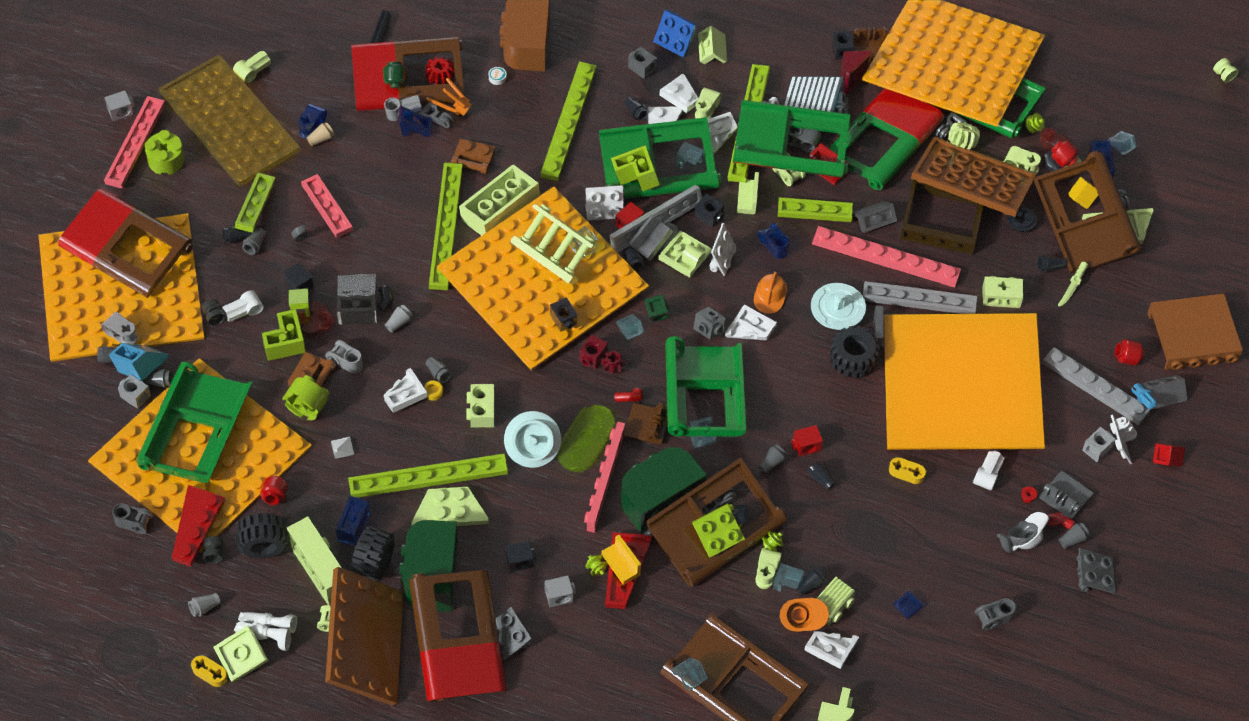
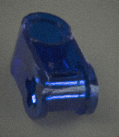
[298,103,327,138]
[757,223,789,259]

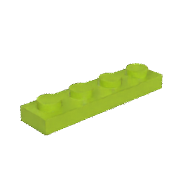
[235,173,275,233]
[778,197,853,222]

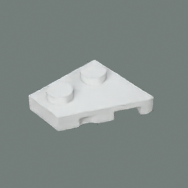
[659,74,698,113]
[648,107,683,124]
[708,112,738,155]
[725,305,777,340]
[384,368,428,413]
[805,631,859,669]

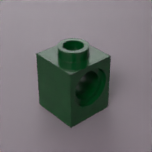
[645,294,671,323]

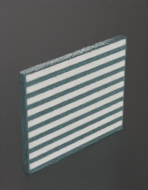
[784,76,844,129]

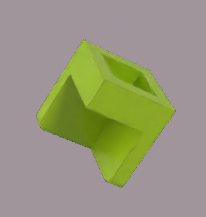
[289,289,310,317]

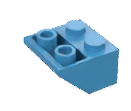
[109,343,169,381]

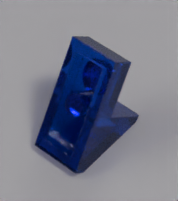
[399,106,432,137]

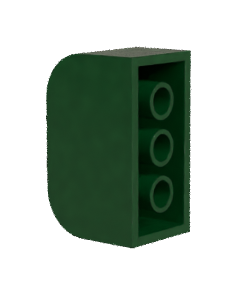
[621,447,707,533]
[399,520,458,612]

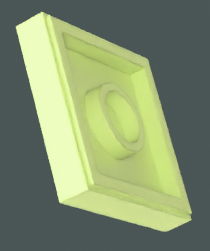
[214,625,268,682]

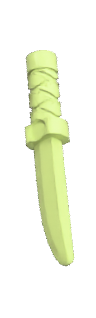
[1058,262,1088,306]

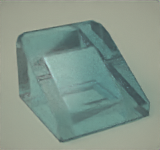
[1109,131,1136,155]
[616,314,643,340]

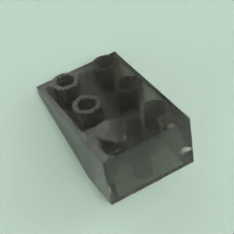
[337,273,377,324]

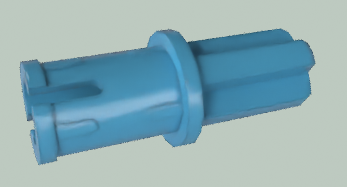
[1132,383,1157,409]

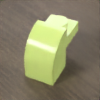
[818,687,855,721]

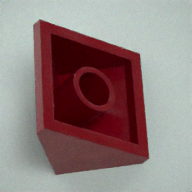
[840,51,872,95]

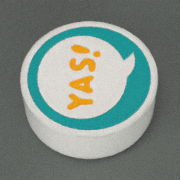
[489,67,507,85]

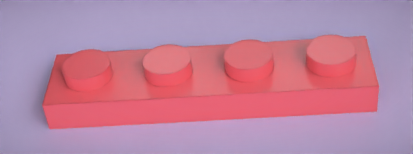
[301,174,353,238]

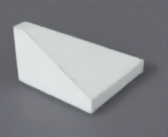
[331,437,354,459]

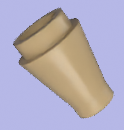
[306,122,335,146]

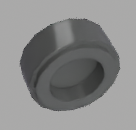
[291,225,311,241]

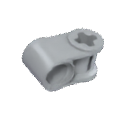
[101,312,138,344]
[325,340,363,374]

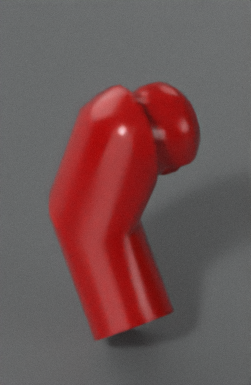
[614,388,643,402]
[1046,512,1075,529]

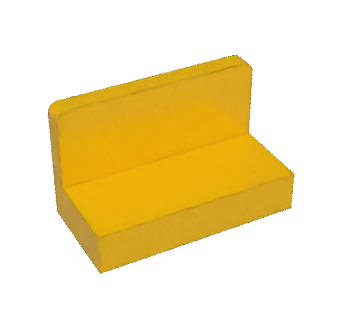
[601,535,641,585]

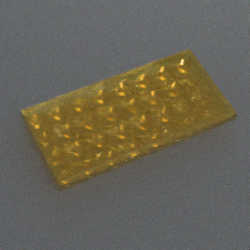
[159,54,300,187]

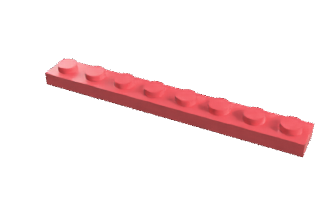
[812,226,961,287]

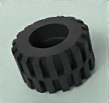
[830,326,879,378]
[236,513,289,559]
[352,525,395,581]

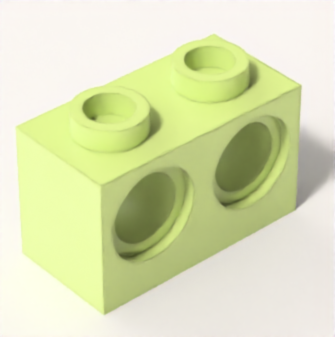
[466,384,494,427]

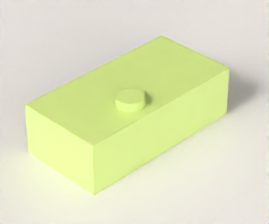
[459,165,540,236]
[287,517,341,606]

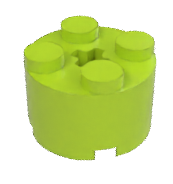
[145,130,184,174]
[282,375,330,420]

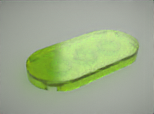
[557,405,615,472]

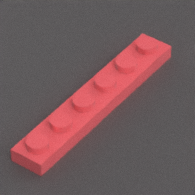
[104,96,165,189]
[584,422,625,533]

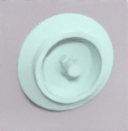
[811,283,866,330]
[504,411,561,468]

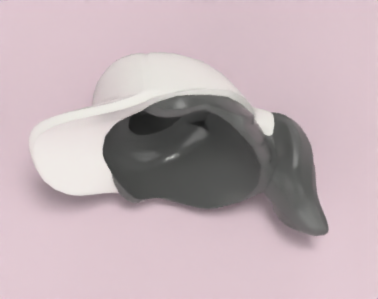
[997,512,1049,553]

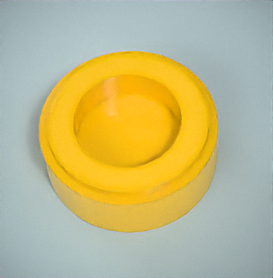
[424,380,443,400]

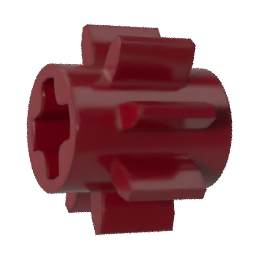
[601,350,625,375]

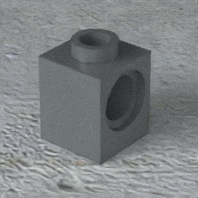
[628,46,657,79]

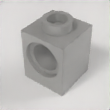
[104,91,135,121]
[118,374,151,409]
[1082,427,1115,462]
[545,576,576,608]

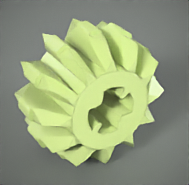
[948,122,980,149]

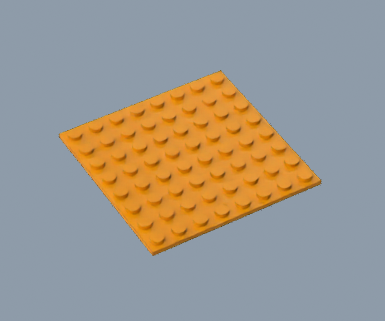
[862,0,1045,127]
[437,187,649,370]
[39,213,205,362]
[884,313,1045,450]
[88,359,312,553]

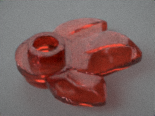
[1040,128,1071,150]
[297,300,334,333]

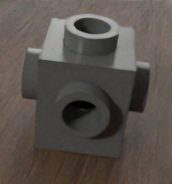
[693,307,725,339]

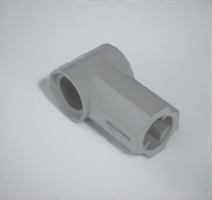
[384,95,422,121]

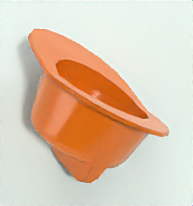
[754,272,787,314]
[780,598,829,632]

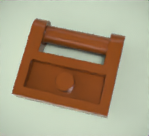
[451,139,495,174]
[288,352,336,387]

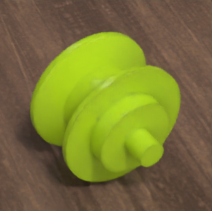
[1025,113,1044,133]
[762,531,783,552]
[585,555,608,576]

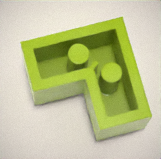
[611,146,660,191]
[262,309,305,361]

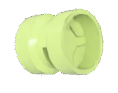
[1213,58,1239,83]

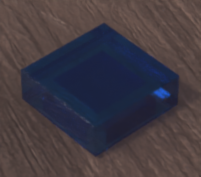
[894,591,923,619]

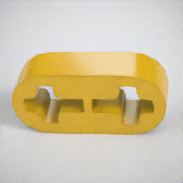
[889,457,926,484]
[191,656,227,687]

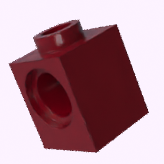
[579,334,608,369]

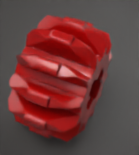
[425,56,455,85]

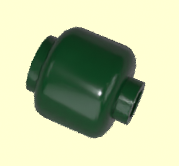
[383,61,407,89]

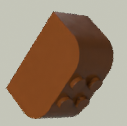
[500,0,550,71]

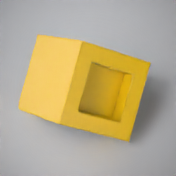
[1068,177,1098,209]

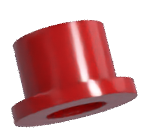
[1021,486,1037,503]

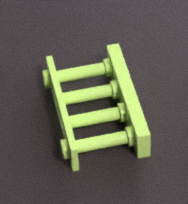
[510,204,599,285]

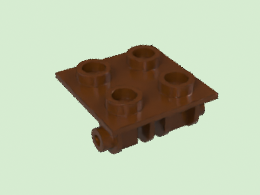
[852,27,889,59]
[623,403,668,445]

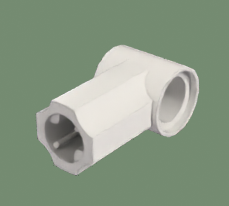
[222,290,264,322]
[973,451,1004,491]

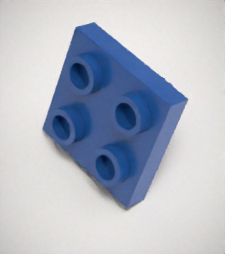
[653,9,698,57]

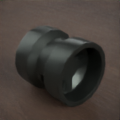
[201,299,226,326]
[203,536,224,564]

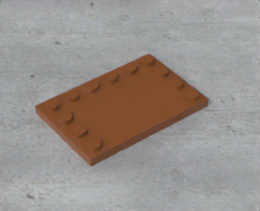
[911,137,1036,217]
[325,567,403,706]

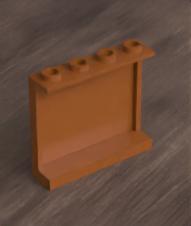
[1147,294,1243,370]

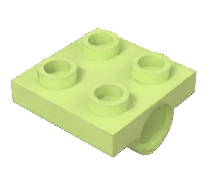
[659,230,711,278]

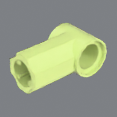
[233,51,271,83]

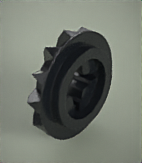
[1007,206,1037,233]

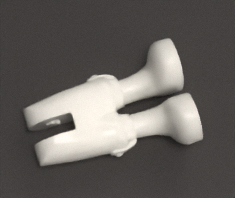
[234,612,297,651]

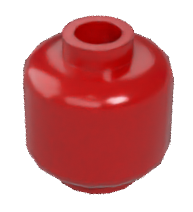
[1051,140,1079,167]
[1115,339,1145,366]
[260,476,288,505]

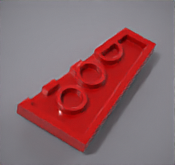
[172,485,225,567]
[605,532,652,609]

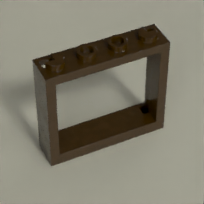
[900,179,984,255]

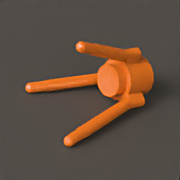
[426,78,472,116]

